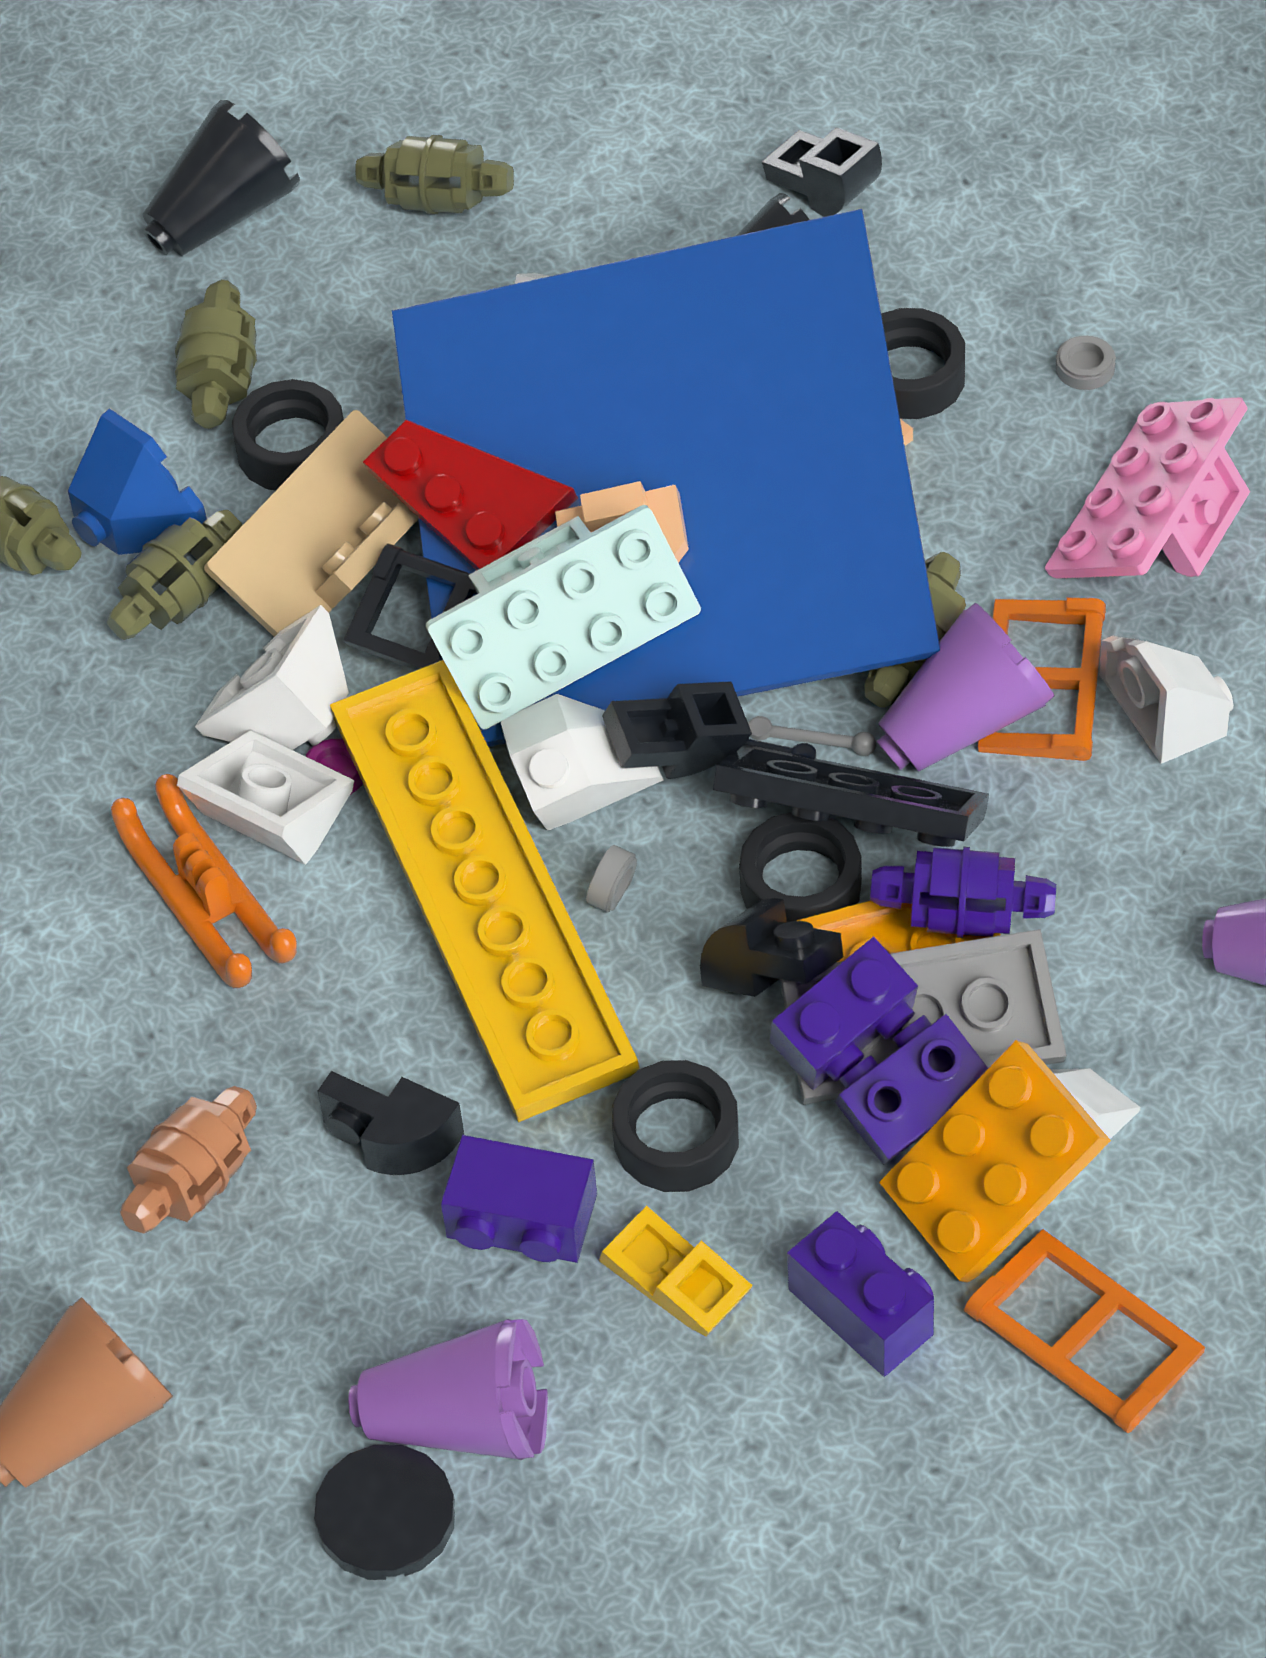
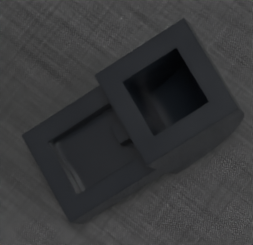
[762,127,882,217]
[602,681,752,779]
[700,898,844,997]
[317,1071,464,1175]

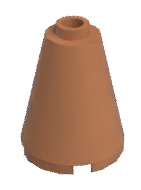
[0,1297,173,1488]

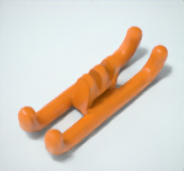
[111,774,297,988]

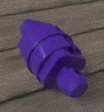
[870,846,1057,938]

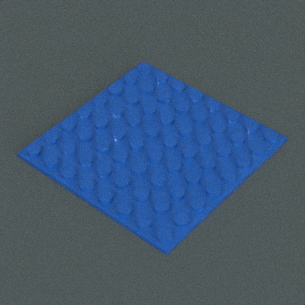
[392,209,940,747]

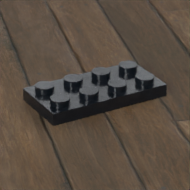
[713,744,989,847]

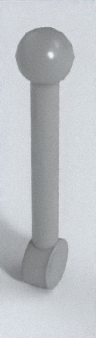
[748,716,876,756]

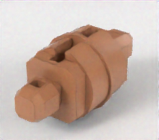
[120,1086,257,1234]

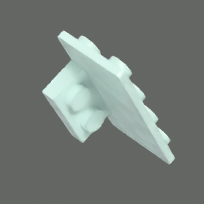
[426,505,701,729]

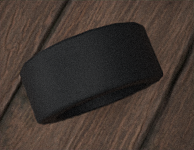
[881,308,966,419]
[232,379,344,491]
[739,812,862,922]
[612,1060,739,1192]

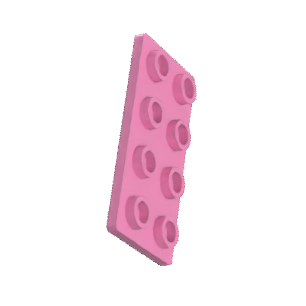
[1045,397,1250,579]

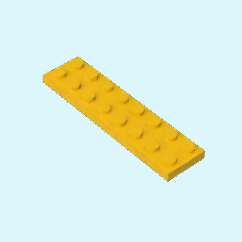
[330,660,640,1122]

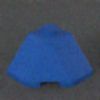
[68,408,207,555]

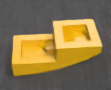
[599,1205,753,1337]

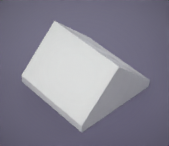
[177,730,354,865]

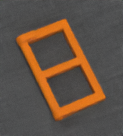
[978,598,1106,761]
[964,1229,1205,1433]

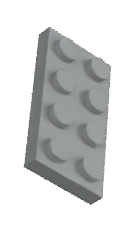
[780,929,1067,1105]

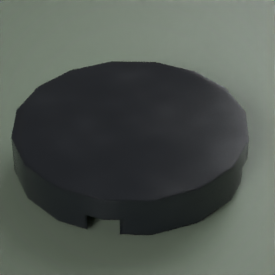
[314,1445,455,1580]

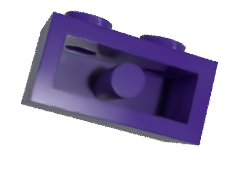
[769,936,918,1091]
[834,1014,988,1165]
[441,1135,597,1263]
[787,1211,934,1377]

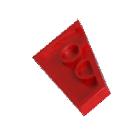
[363,420,578,571]

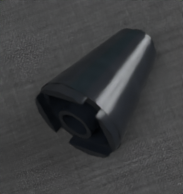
[143,100,300,256]

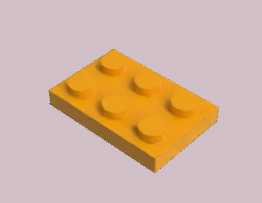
[879,1040,1111,1283]

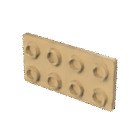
[204,410,419,637]

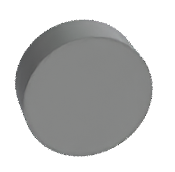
[1056,336,1116,390]
[586,845,637,912]

